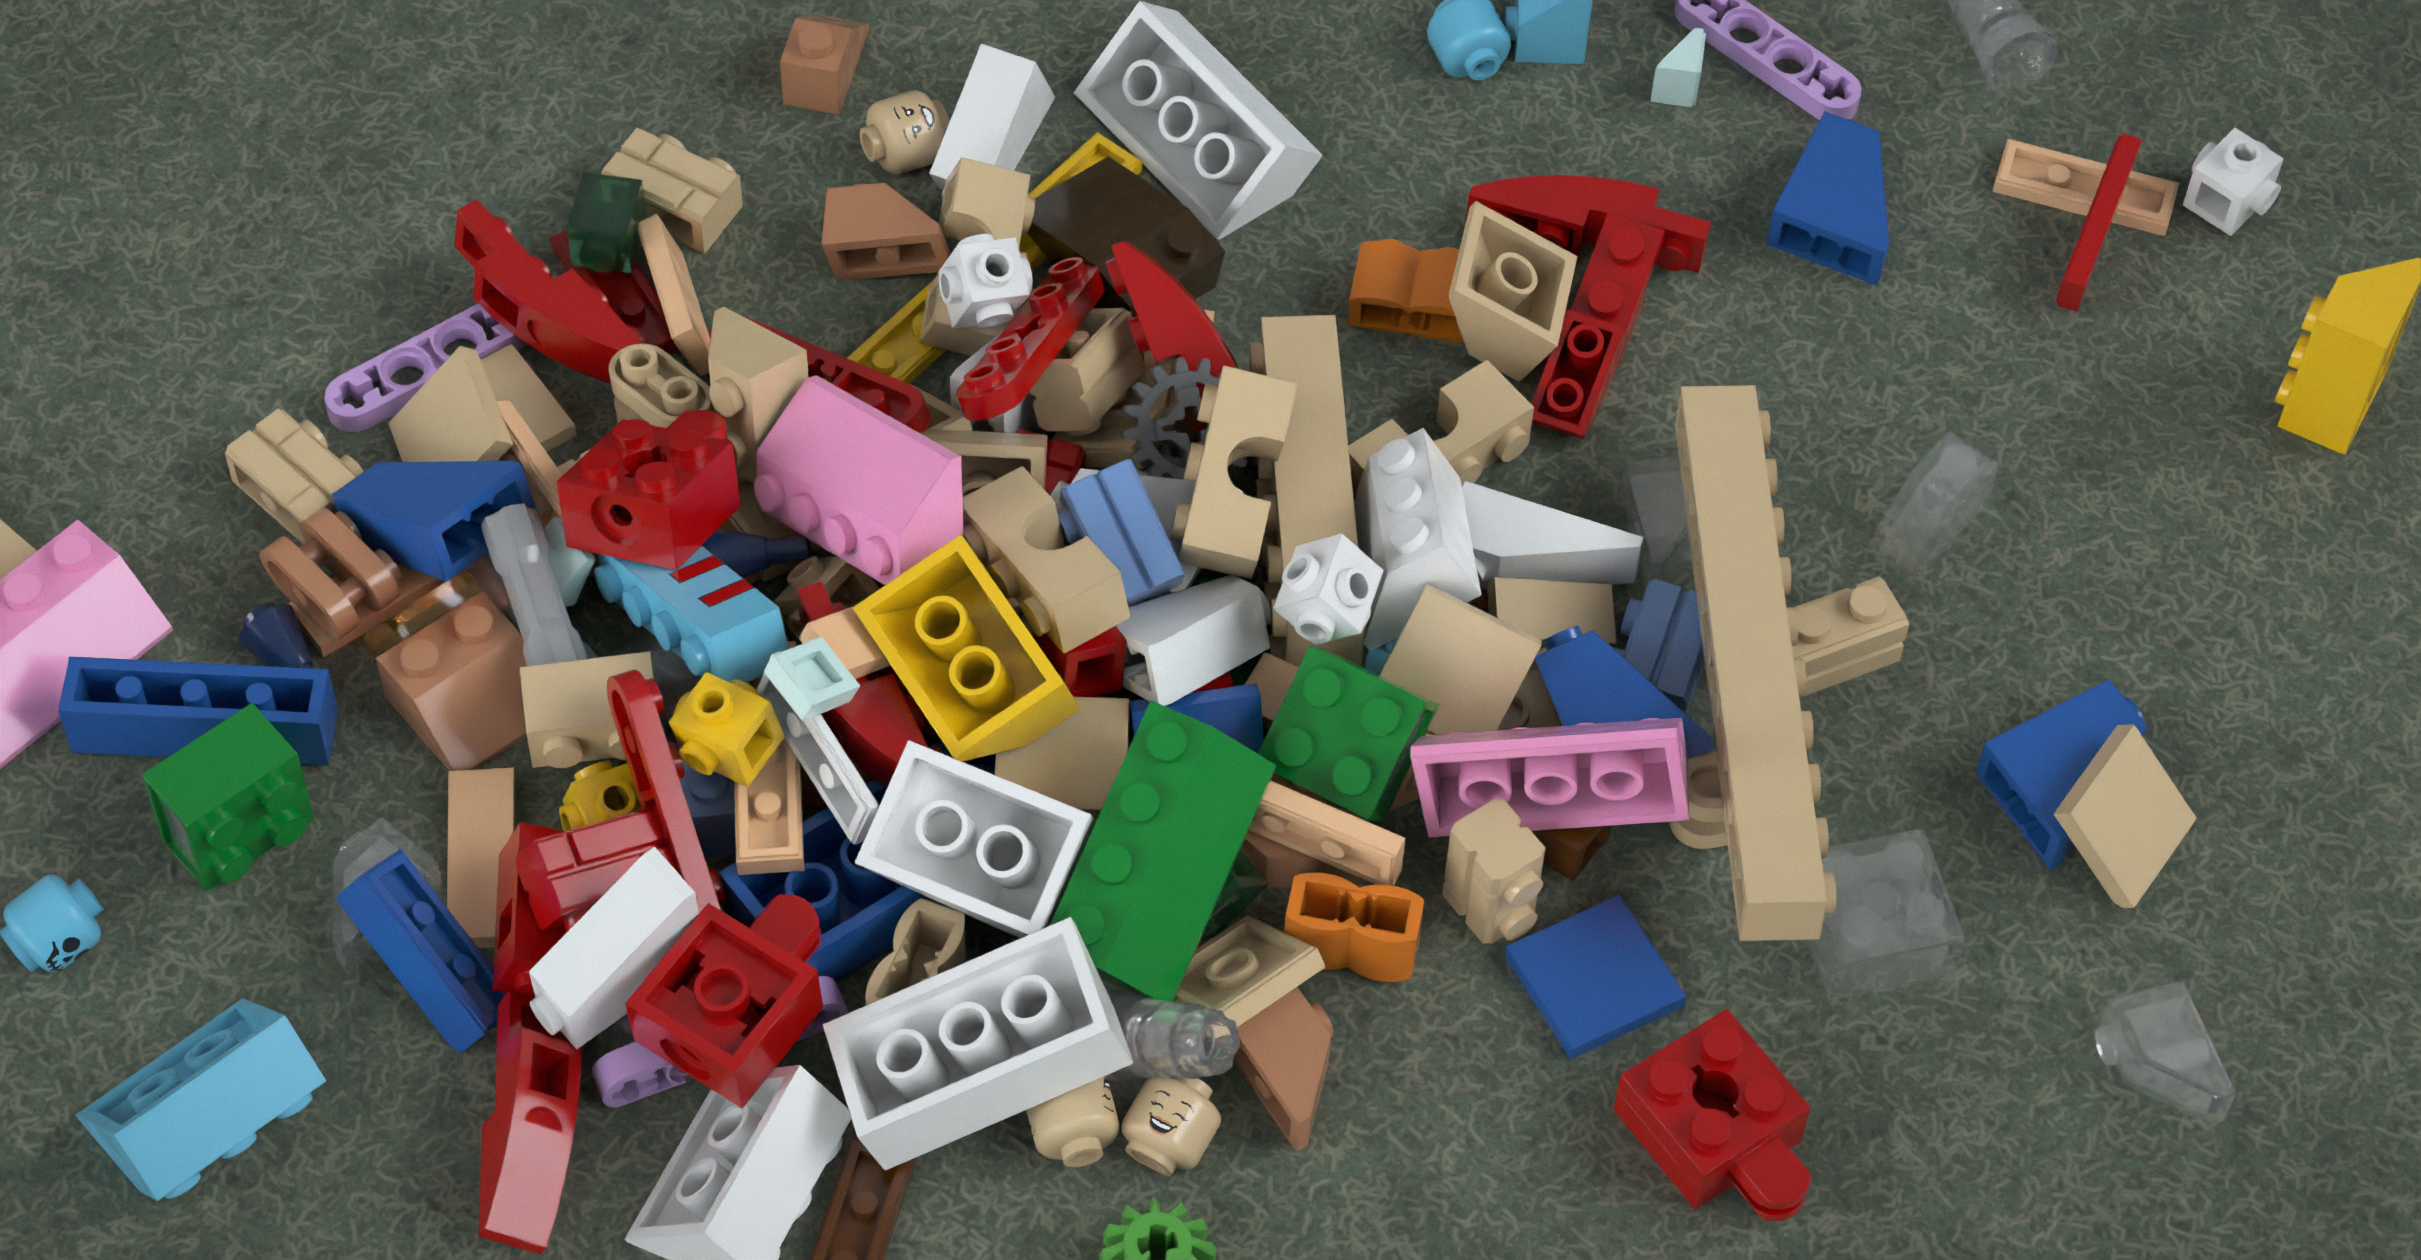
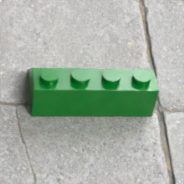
[1050,700,1276,1009]

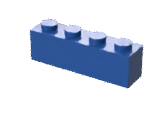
[58,656,338,765]

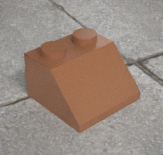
[376,591,527,771]

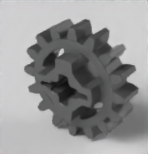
[1121,357,1247,480]

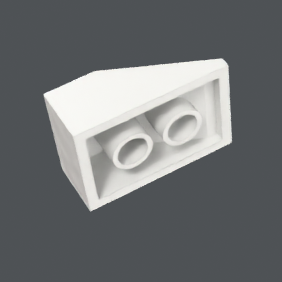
[854,740,1096,938]

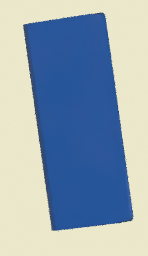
[337,849,506,1053]

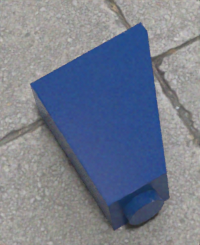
[1767,111,1889,286]
[332,461,536,582]
[1535,626,1716,759]
[1975,679,2147,869]

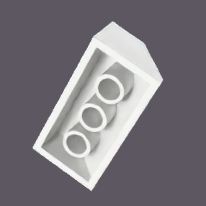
[1074,1,1323,240]
[823,917,1133,1171]

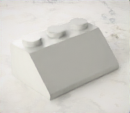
[1354,428,1481,651]
[625,1065,851,1260]

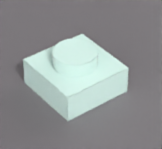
[763,636,860,721]

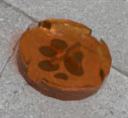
[363,570,483,658]

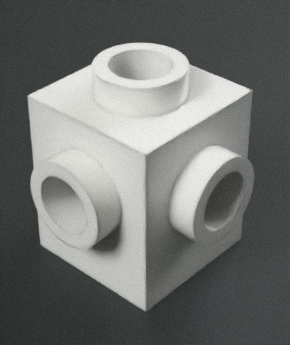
[2183,128,2284,236]
[938,234,1033,329]
[1273,533,1384,645]

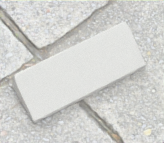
[757,651,880,845]

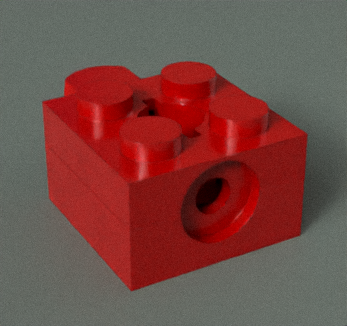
[557,410,740,570]
[625,894,823,1109]
[1613,1009,1811,1222]

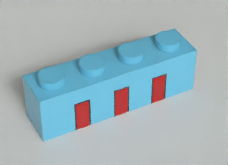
[594,546,788,683]

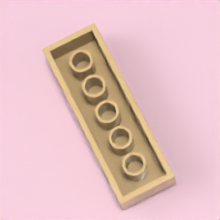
[1249,315,1365,668]

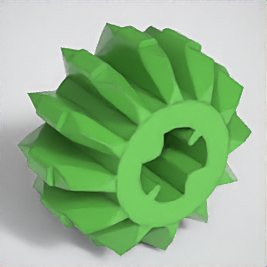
[1099,1197,1216,1260]

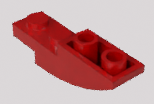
[1465,175,1711,273]
[454,199,647,384]
[1531,212,1665,440]
[1106,240,1248,469]
[797,581,943,788]
[478,989,582,1255]

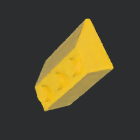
[2274,258,2421,455]
[853,534,1081,762]

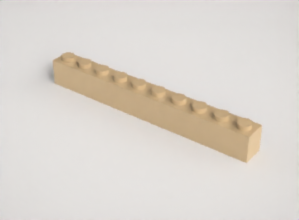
[1675,385,1836,941]

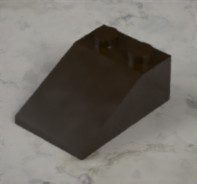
[1027,156,1226,317]

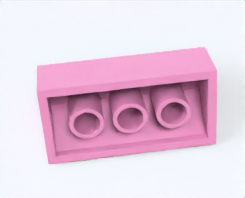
[754,375,964,585]
[0,520,173,769]
[1411,718,1690,838]

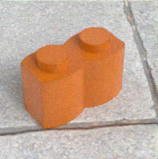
[1348,239,1464,343]
[1284,872,1424,982]

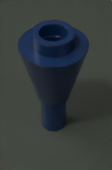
[702,530,811,578]
[238,603,313,669]

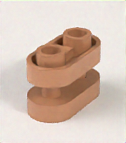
[259,508,402,641]

